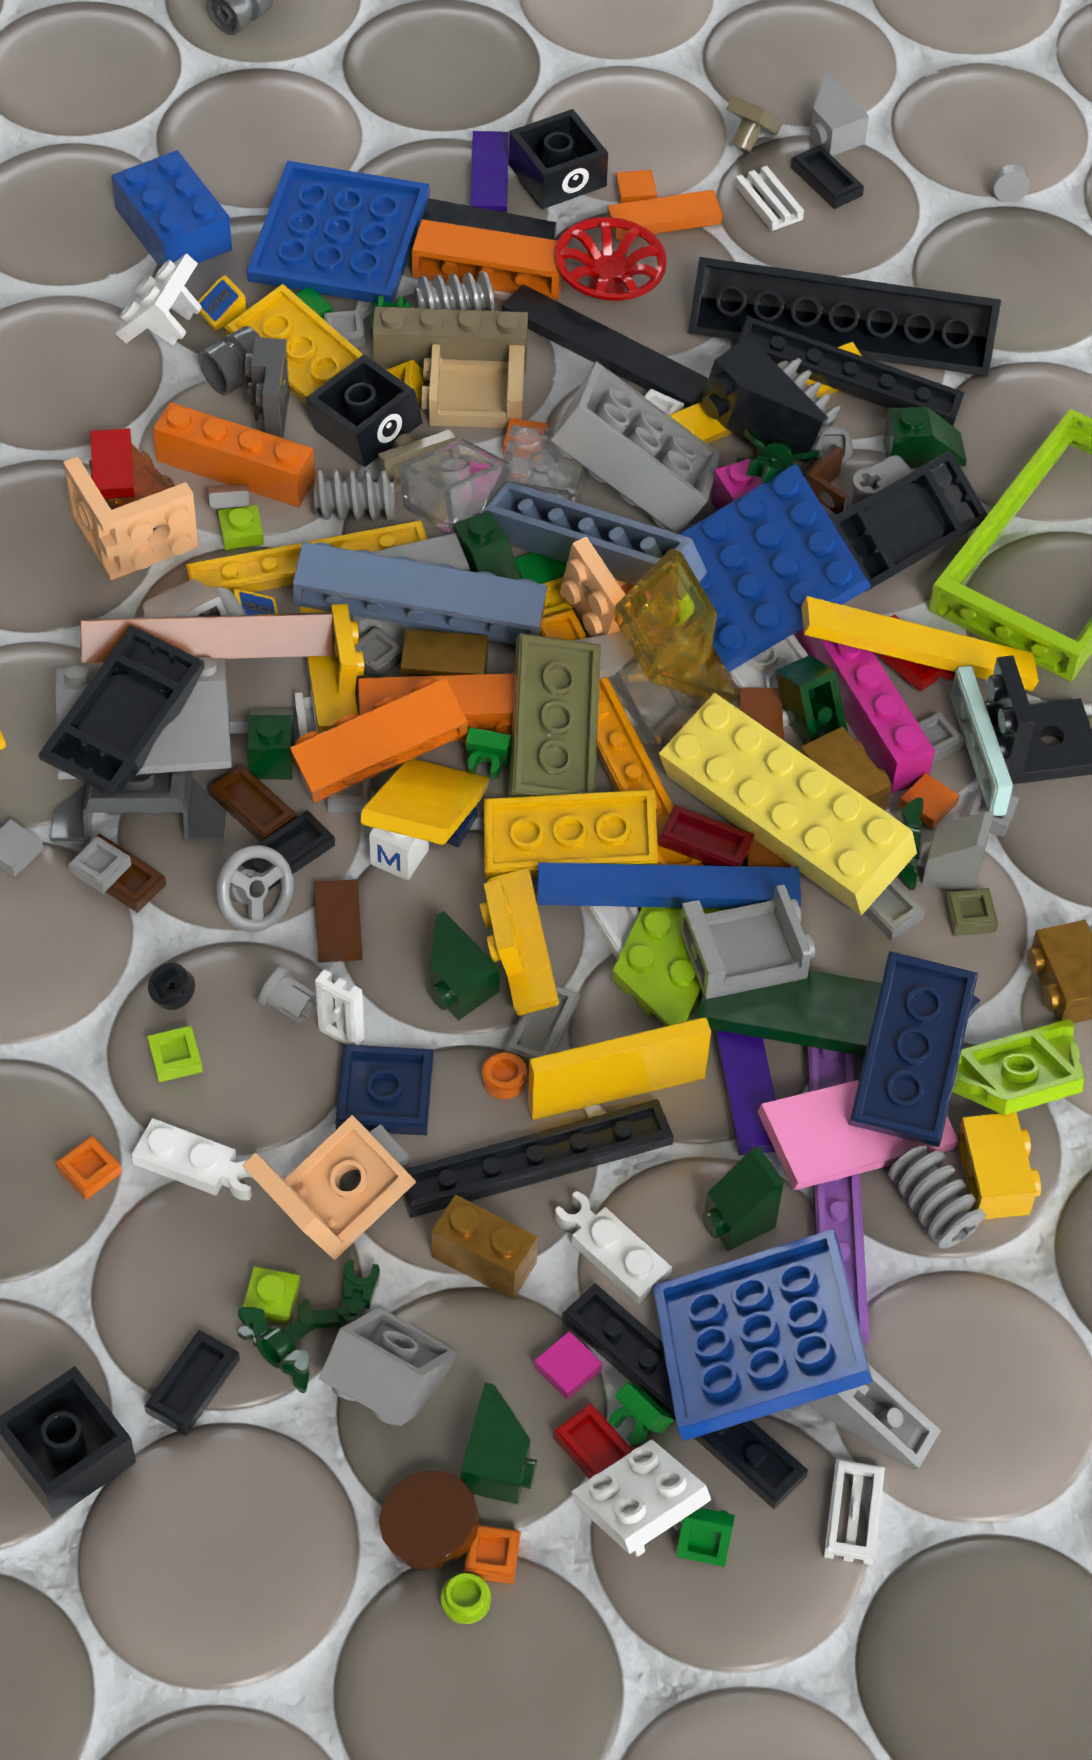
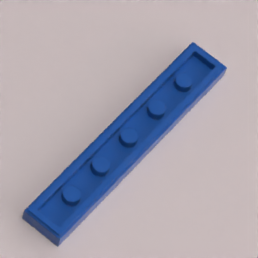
[538,862,801,909]

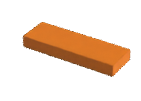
[607,190,723,240]

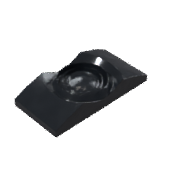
[830,450,988,592]
[38,625,205,797]

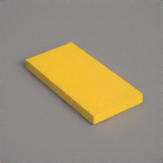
[224,284,363,407]
[360,759,490,845]
[484,789,658,880]
[528,1018,711,1120]

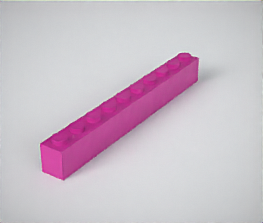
[711,459,935,793]

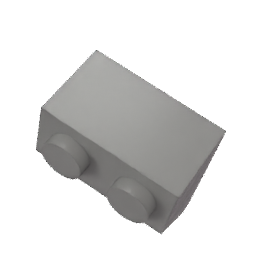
[319,1307,460,1426]

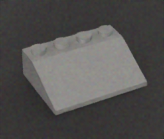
[551,361,721,534]
[55,657,232,780]

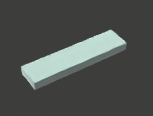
[950,666,1013,816]

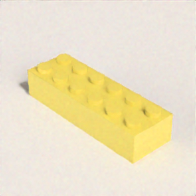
[659,693,917,916]

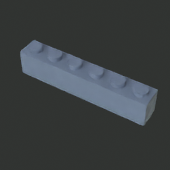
[484,481,707,602]
[293,542,547,645]

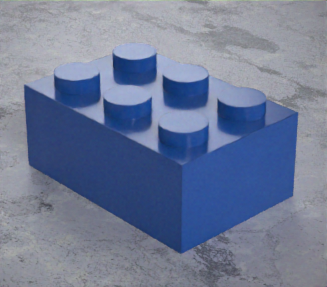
[111,150,232,268]

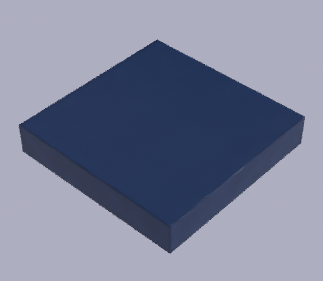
[335,1044,434,1135]

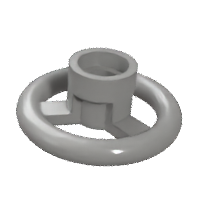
[216,845,294,932]

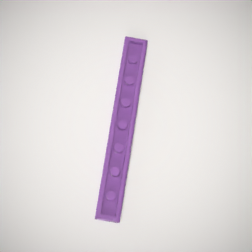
[806,1046,869,1345]

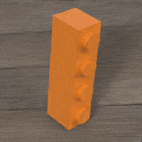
[412,219,568,301]
[153,402,315,508]
[358,673,514,742]
[290,677,468,804]

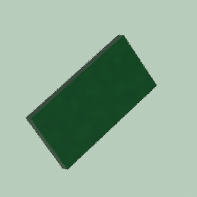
[696,970,881,1056]

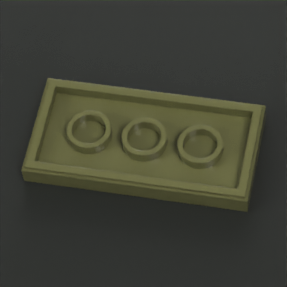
[509,633,601,797]

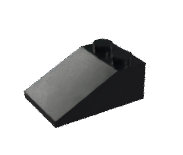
[700,336,828,463]

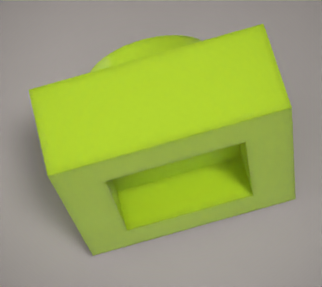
[218,505,264,550]
[147,1026,203,1083]
[243,1267,301,1326]

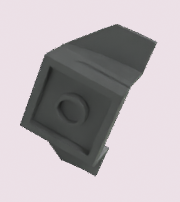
[50,771,226,841]

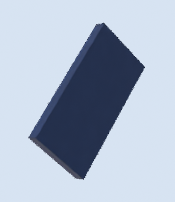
[849,951,978,1147]

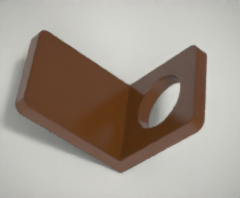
[806,446,846,514]

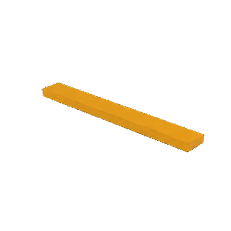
[539,609,704,866]

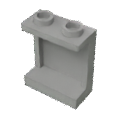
[679,884,815,1000]

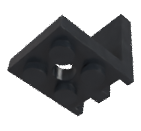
[984,655,1092,784]

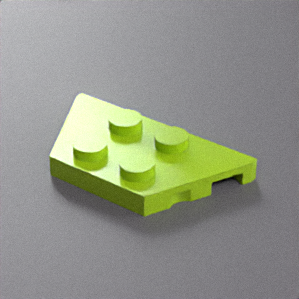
[611,907,728,1026]
[952,1019,1085,1115]

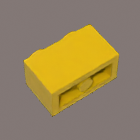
[957,1112,1041,1220]

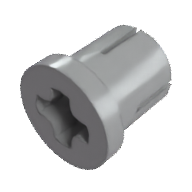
[258,966,316,1024]

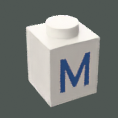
[369,828,429,881]

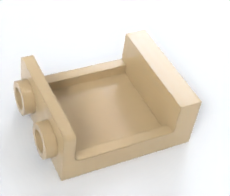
[422,344,525,428]

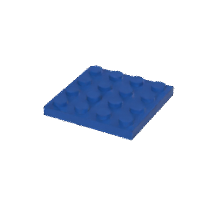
[246,161,430,303]
[679,464,871,672]
[653,1229,873,1441]

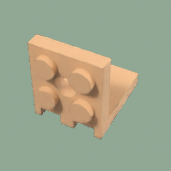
[63,456,199,581]
[559,537,653,637]
[242,1115,416,1260]

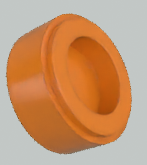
[482,1052,527,1099]

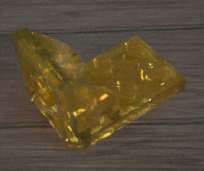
[615,549,739,704]

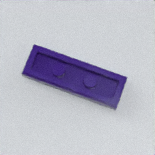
[471,131,509,213]
[715,1031,776,1156]

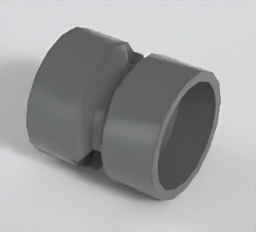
[206,0,273,35]
[198,326,261,396]

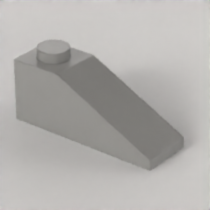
[807,1365,941,1470]

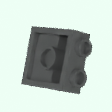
[245,337,290,438]

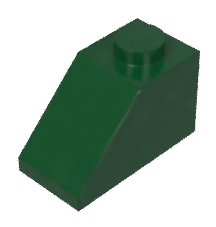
[883,407,967,468]
[453,510,521,580]
[775,655,848,745]
[247,708,295,780]
[429,911,500,1021]
[702,1146,784,1251]
[461,1382,537,1505]

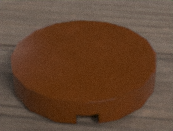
[379,1470,480,1570]

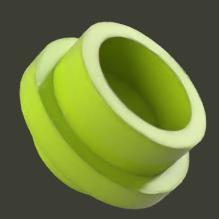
[441,1573,491,1624]

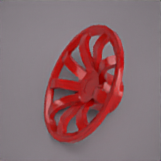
[554,217,667,301]

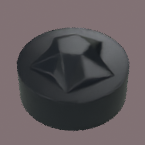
[148,963,195,1010]

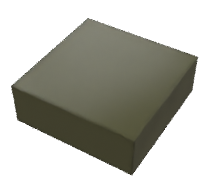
[945,888,998,936]

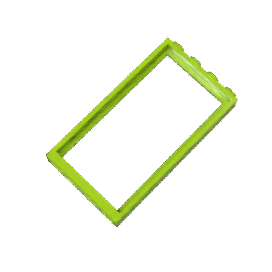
[928,408,1092,682]

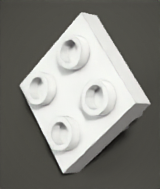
[115,253,202,345]
[571,1439,711,1557]

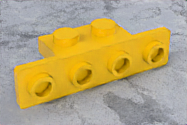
[300,604,364,732]
[480,868,559,1016]

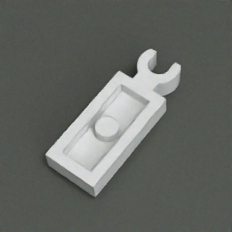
[132,1118,255,1200]
[555,1191,672,1305]

